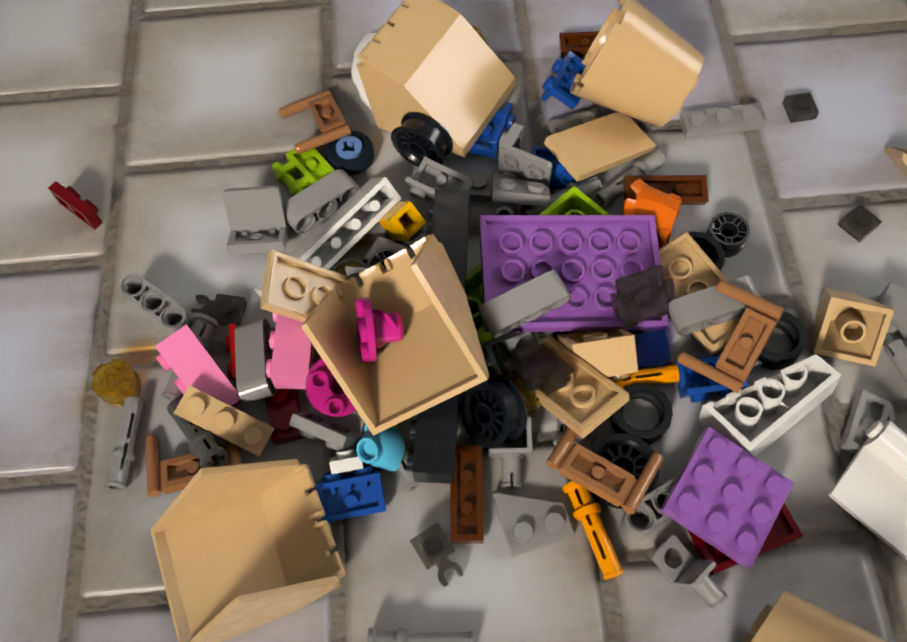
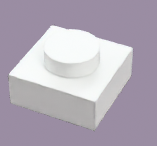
[329,448,365,474]

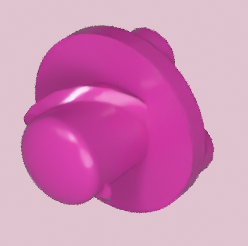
[355,297,404,362]
[306,358,356,417]

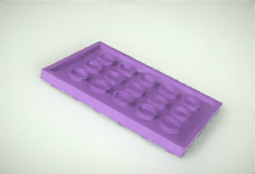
[478,215,669,332]

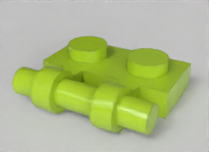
[271,148,335,196]

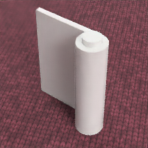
[828,420,907,561]

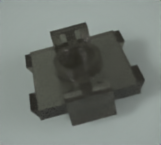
[610,264,676,329]
[502,341,575,394]

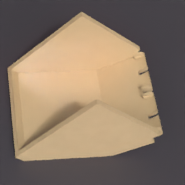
[356,0,516,157]
[301,234,489,436]
[150,459,346,642]

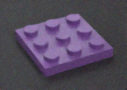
[660,427,794,569]

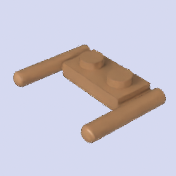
[278,90,351,154]
[677,280,785,394]
[546,427,663,514]
[145,434,242,497]

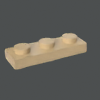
[174,385,275,457]

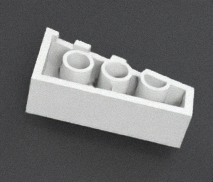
[698,354,841,457]

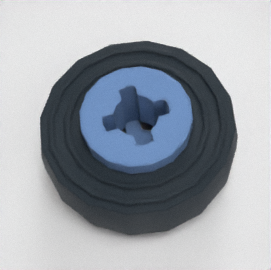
[326,130,374,176]

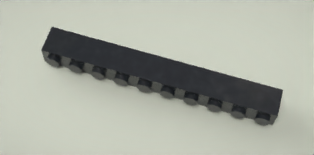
[407,189,470,484]

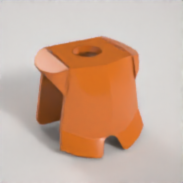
[623,179,682,249]

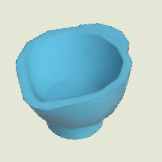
[356,424,405,472]

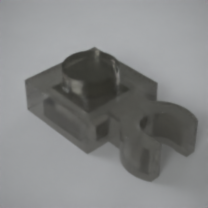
[191,294,247,326]
[410,522,463,587]

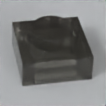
[782,92,819,123]
[838,204,882,243]

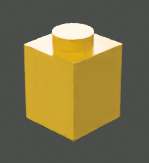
[378,201,427,241]

